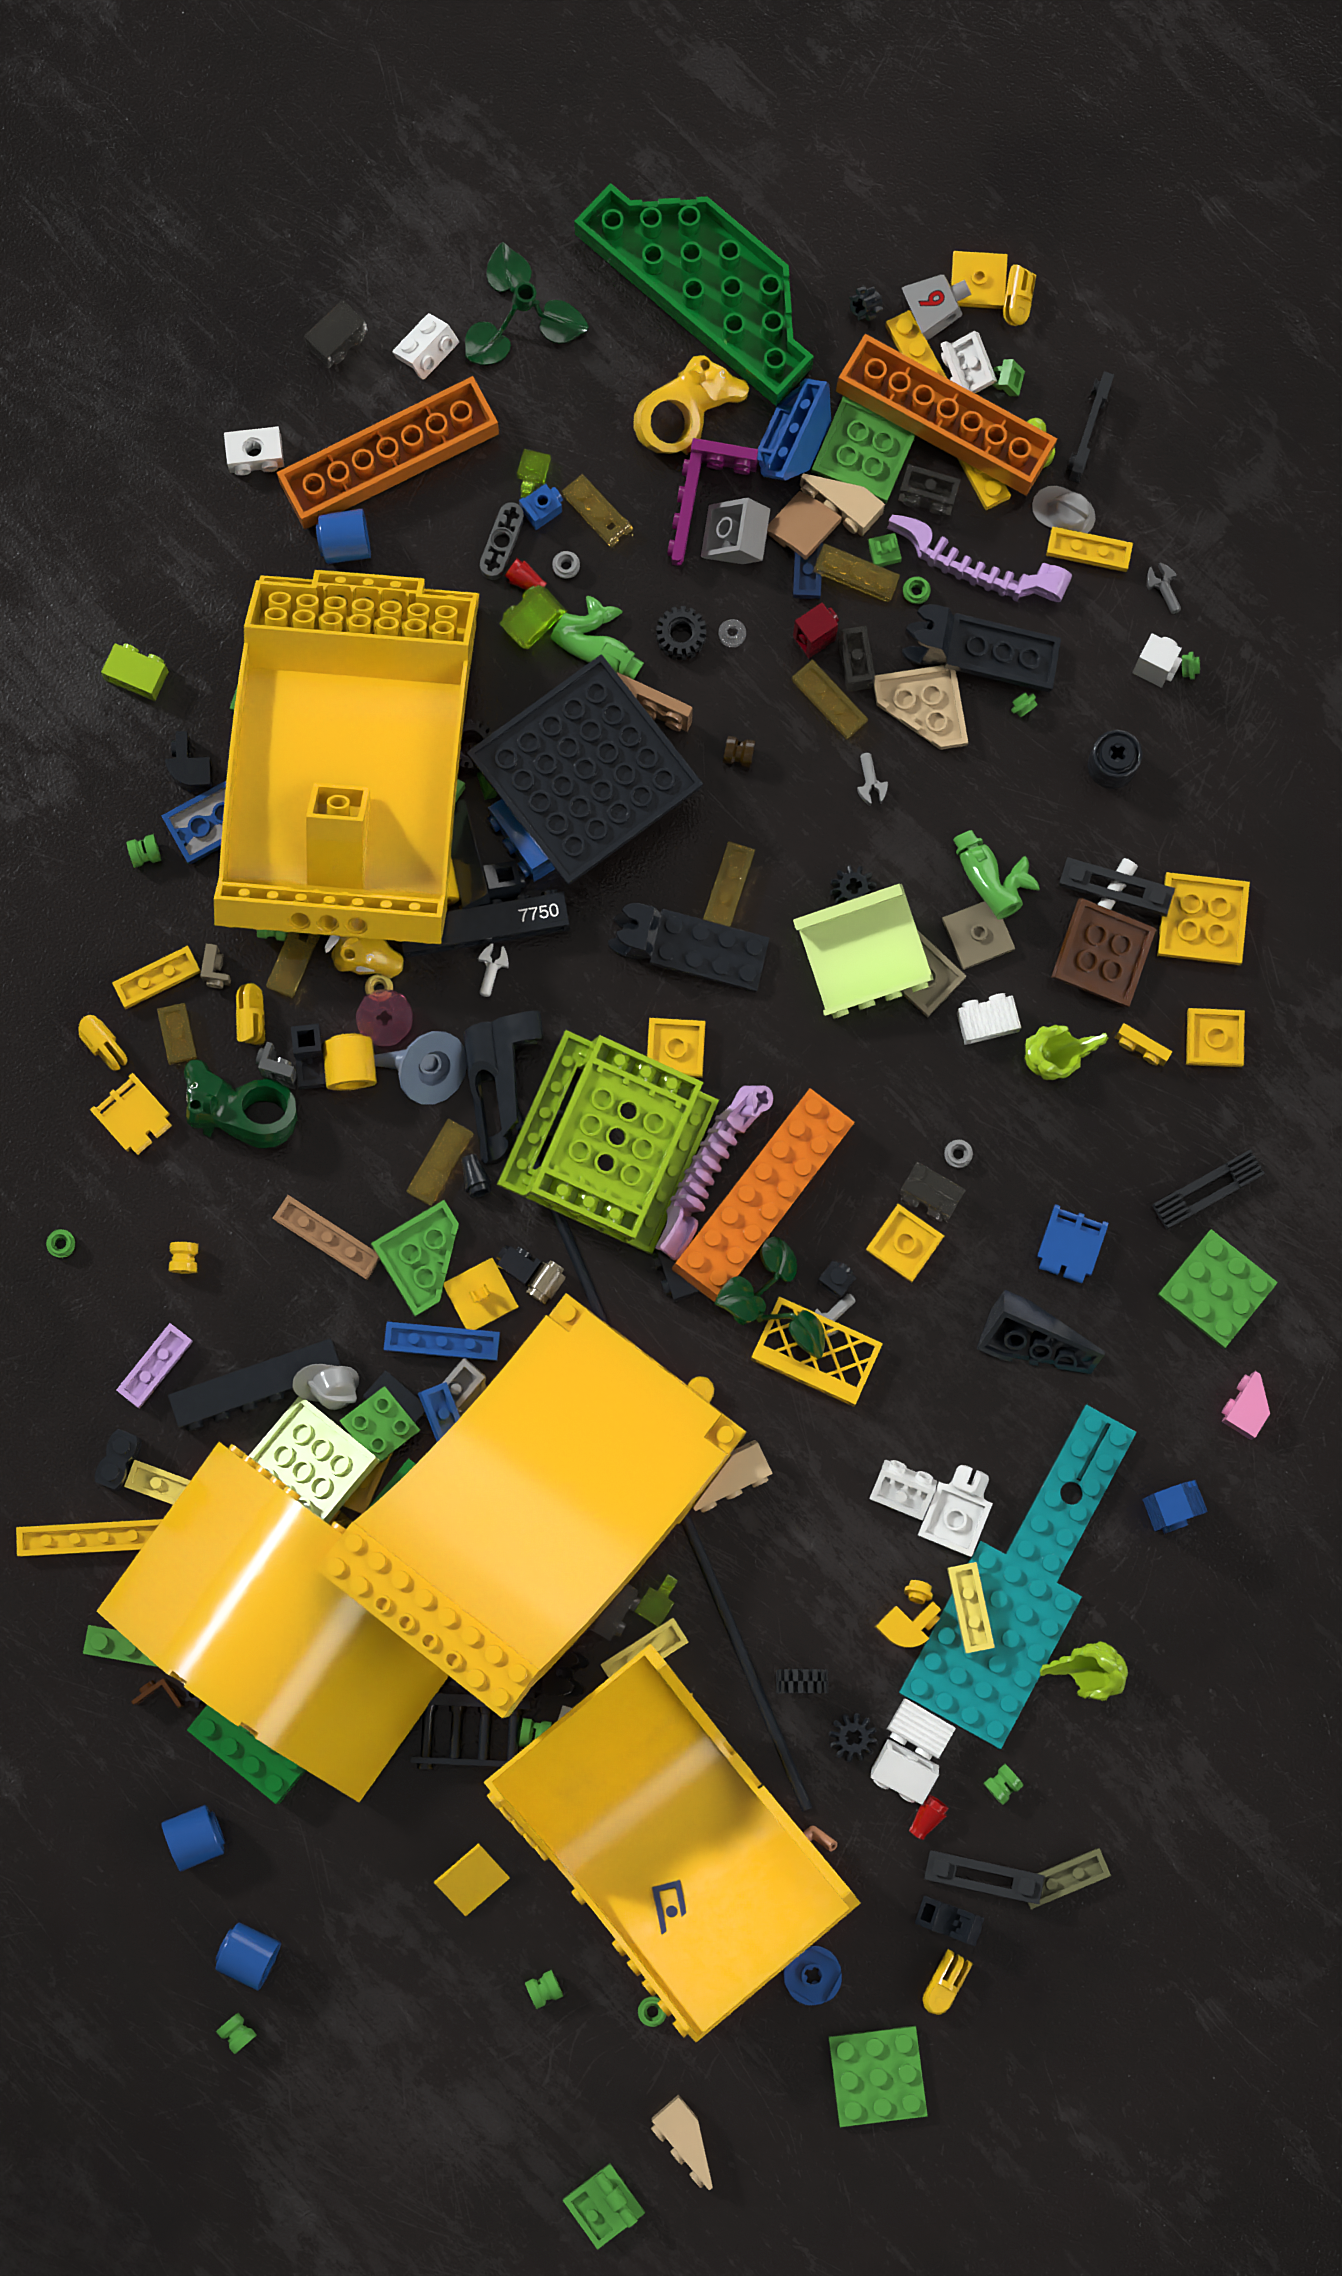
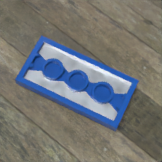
[161,781,226,865]

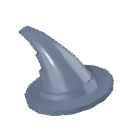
[374,1031,467,1104]

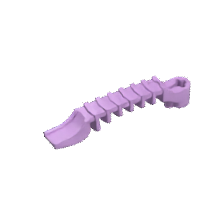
[887,515,1072,602]
[655,1086,773,1261]

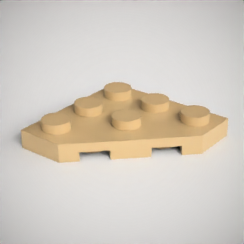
[872,665,968,750]

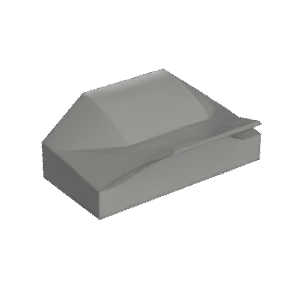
[443,1358,487,1417]

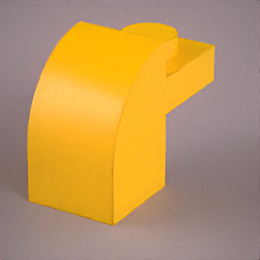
[875,1602,941,1648]

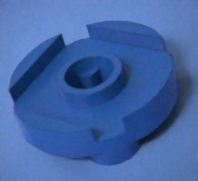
[784,1945,842,2005]

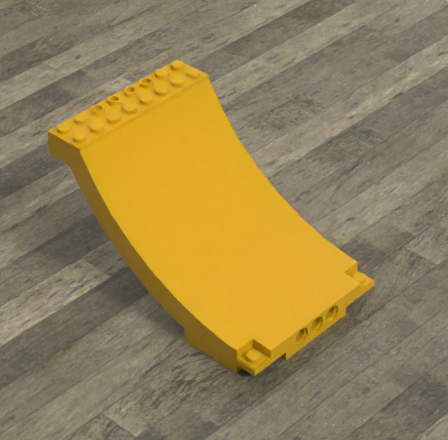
[214,570,479,944]
[316,1293,747,1718]

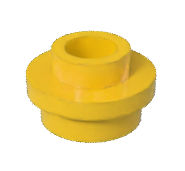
[904,1580,933,1604]

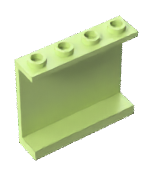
[793,884,934,1019]

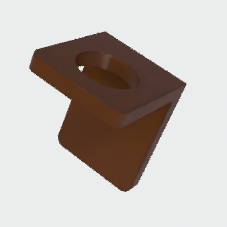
[131,1678,185,1708]

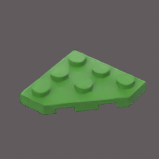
[371,1200,459,1317]

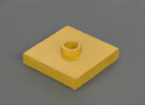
[951,251,1007,309]
[1186,1008,1245,1067]
[647,1018,705,1078]
[865,1204,944,1283]

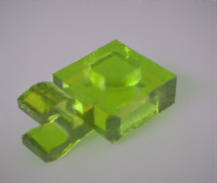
[517,449,551,498]
[635,1574,678,1627]

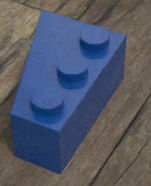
[487,800,555,882]
[1143,1480,1208,1534]

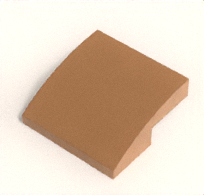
[767,491,842,560]

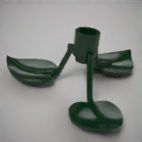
[465,242,589,365]
[715,1236,825,1359]

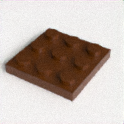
[1051,898,1156,1007]

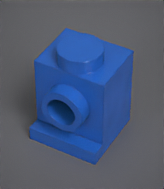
[519,484,563,530]

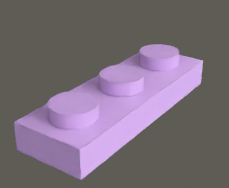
[116,1323,193,1408]

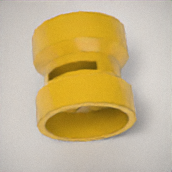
[169,1242,198,1274]

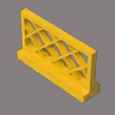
[751,1297,883,1407]

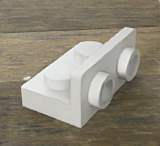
[870,1460,937,1520]

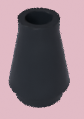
[461,1154,492,1198]

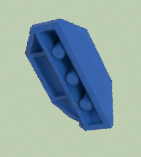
[758,378,831,480]

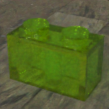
[499,585,567,649]

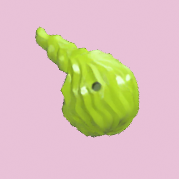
[1025,1025,1108,1080]
[1040,1641,1128,1701]

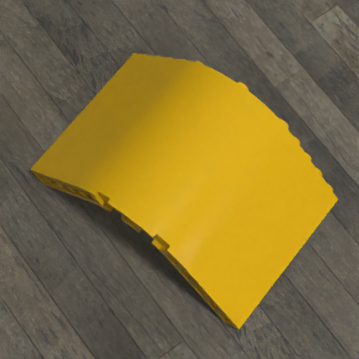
[97,1442,449,1802]
[484,1644,861,2042]

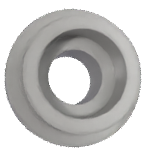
[552,551,580,579]
[944,1140,973,1168]

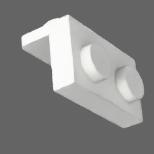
[392,313,459,379]
[941,331,997,393]

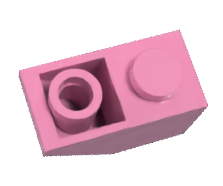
[1222,1371,1270,1440]

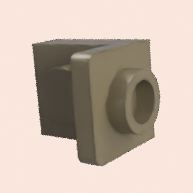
[200,943,231,988]

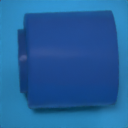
[316,509,371,564]
[162,1805,225,1872]
[216,1923,281,1991]

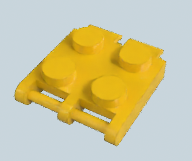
[90,1073,172,1155]

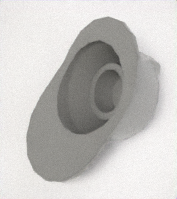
[1032,486,1095,534]
[293,1364,359,1410]

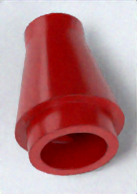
[505,558,547,596]
[909,1795,948,1840]

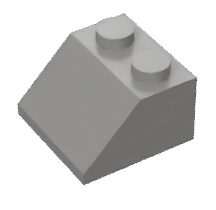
[701,498,770,564]

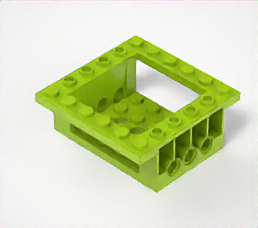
[497,1030,719,1254]

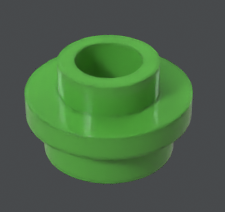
[903,577,930,604]
[1182,652,1200,680]
[1011,693,1038,717]
[46,1229,75,1258]
[638,1997,667,2027]

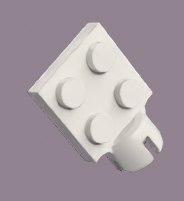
[918,1465,993,1557]

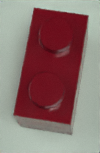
[793,602,839,659]

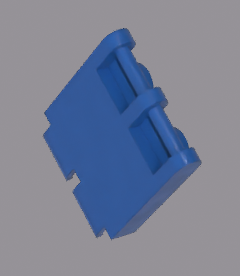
[1036,1204,1109,1284]

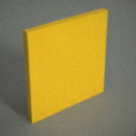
[443,1258,518,1330]
[434,1843,510,1916]

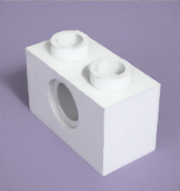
[224,427,284,475]

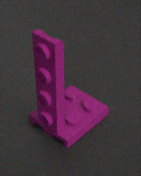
[667,438,758,566]

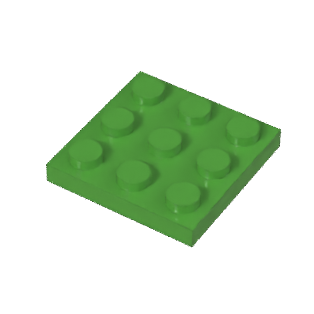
[811,396,916,503]
[1157,1229,1278,1349]
[829,2026,927,2127]

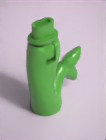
[550,596,644,680]
[953,830,1039,920]

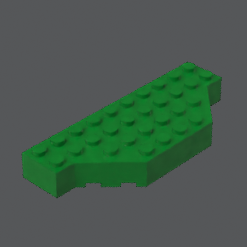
[574,183,814,406]

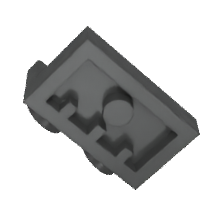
[256,1042,298,1090]

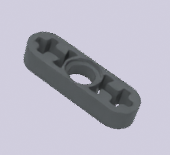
[480,503,524,580]

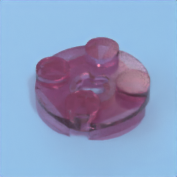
[356,989,413,1046]

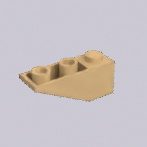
[800,473,885,536]
[692,1440,773,1512]
[651,2095,713,2190]

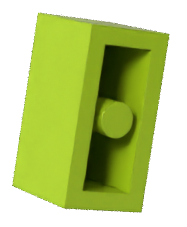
[101,643,169,701]

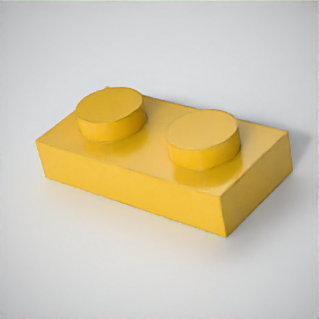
[1115,1023,1172,1066]

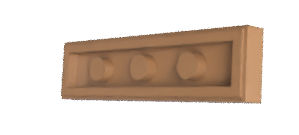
[272,1195,380,1280]

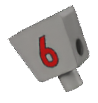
[902,275,972,340]

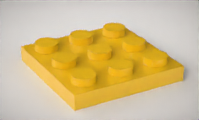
[1157,872,1250,965]

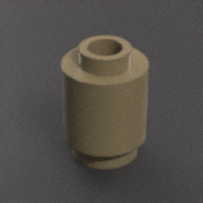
[526,1260,566,1304]

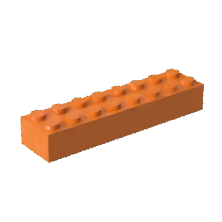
[836,334,1057,496]
[277,376,499,530]
[672,1088,855,1302]

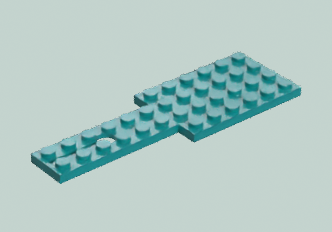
[899,1405,1137,1749]

